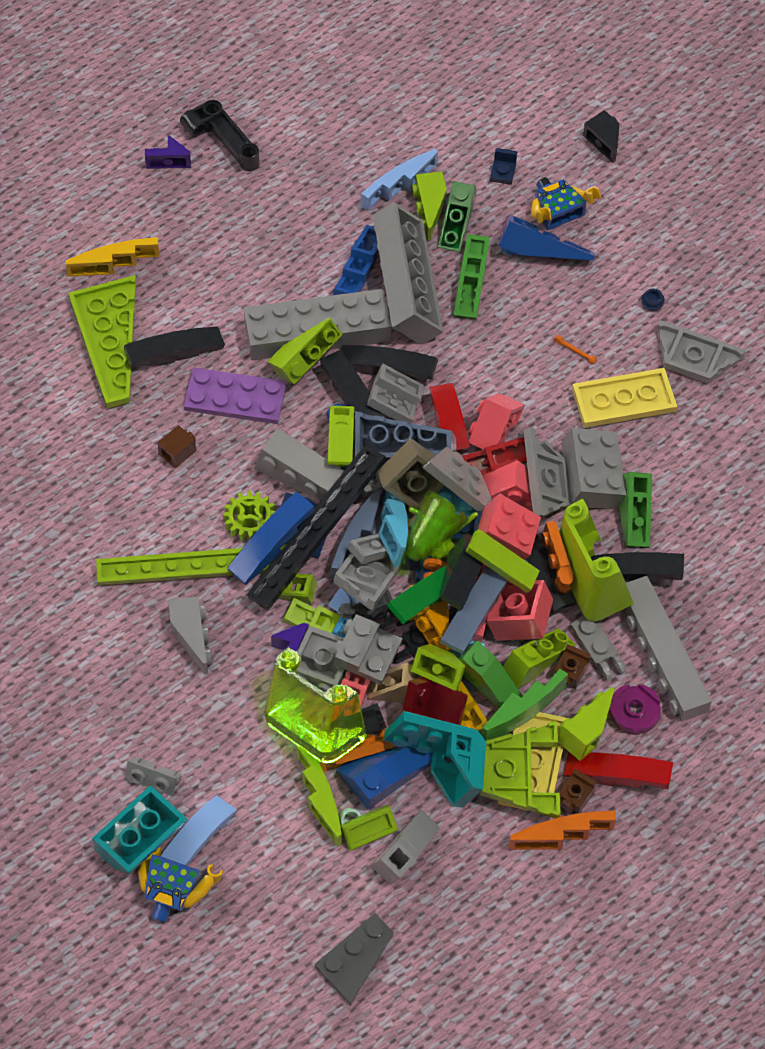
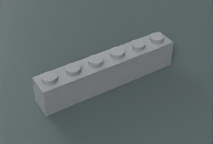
[623,576,712,722]

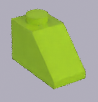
[411,644,465,691]

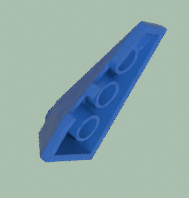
[499,214,595,260]

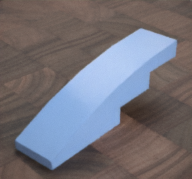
[361,149,438,211]

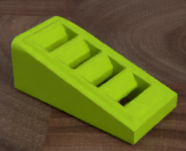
[279,574,317,604]

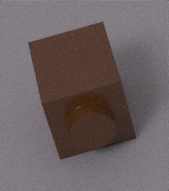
[157,425,196,468]

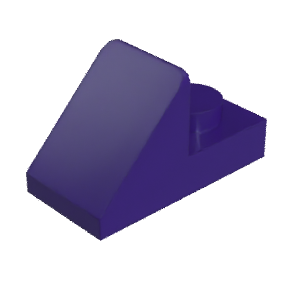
[145,135,191,169]
[271,623,309,677]

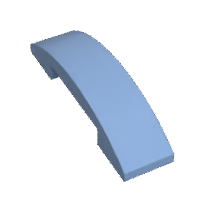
[161,795,237,866]

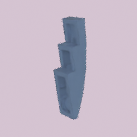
[331,489,381,579]
[440,566,509,655]

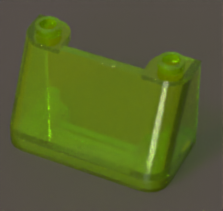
[264,647,367,763]

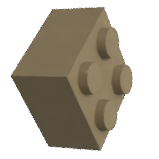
[377,438,445,511]

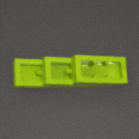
[297,741,342,847]

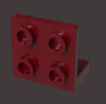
[401,677,468,725]

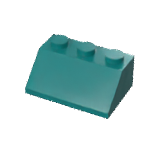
[92,785,188,874]

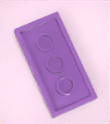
[184,367,287,424]

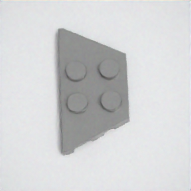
[658,320,746,384]
[523,427,571,517]
[423,447,492,511]
[333,553,404,610]

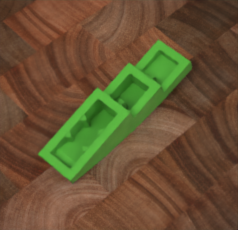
[454,234,490,319]
[482,669,568,741]

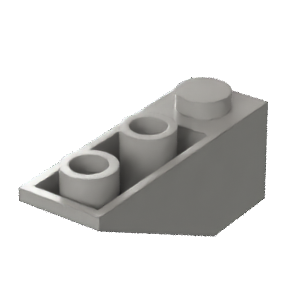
[168,596,212,674]
[370,809,440,884]

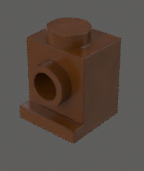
[553,644,591,689]
[559,769,597,814]

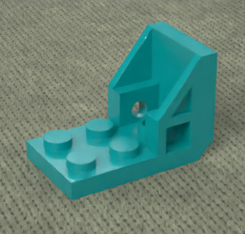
[384,711,486,808]

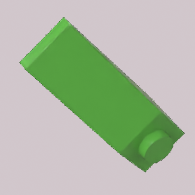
[618,472,652,547]
[458,640,523,708]

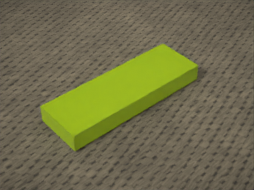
[466,529,540,593]

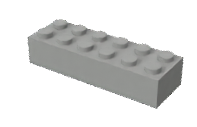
[373,202,443,344]
[244,289,391,361]

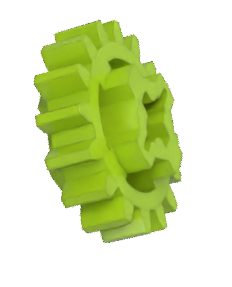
[223,491,275,541]

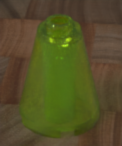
[405,491,469,562]

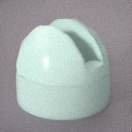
[339,808,361,824]

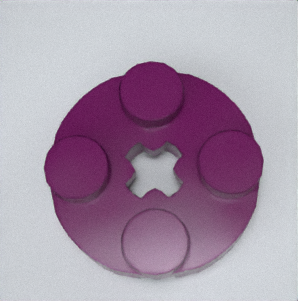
[609,684,661,735]

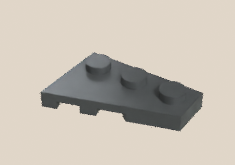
[314,913,394,1006]

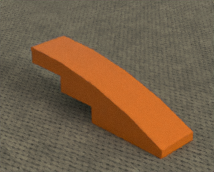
[509,810,616,850]

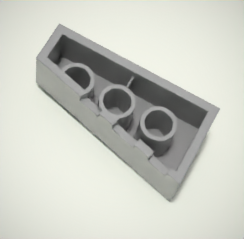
[254,428,344,501]

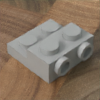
[332,614,402,685]
[289,626,347,695]

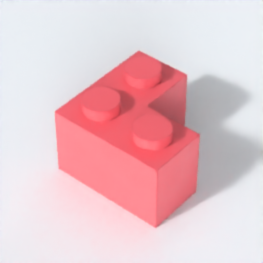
[468,393,525,450]
[482,460,533,512]

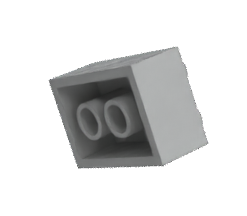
[561,428,627,509]

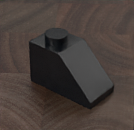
[583,110,619,163]

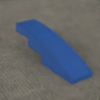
[333,225,379,295]
[228,491,315,585]

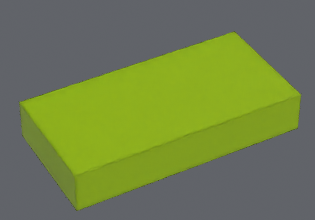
[340,804,398,851]

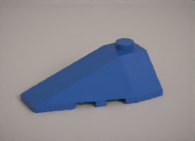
[336,746,432,810]

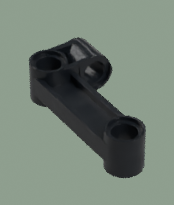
[180,100,260,171]

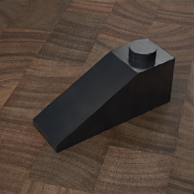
[440,533,483,611]

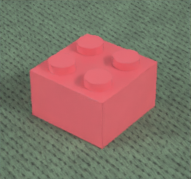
[477,493,541,560]
[486,580,553,641]

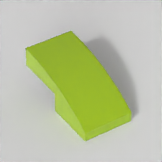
[282,598,340,634]

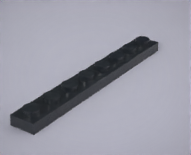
[247,445,387,611]

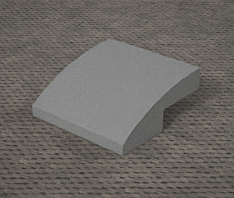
[367,364,424,423]

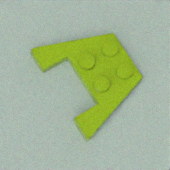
[480,721,561,819]

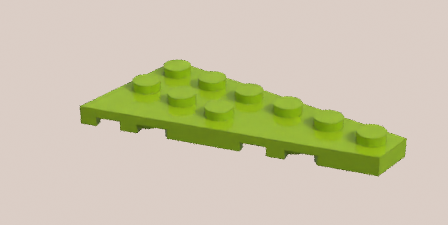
[68,275,136,409]

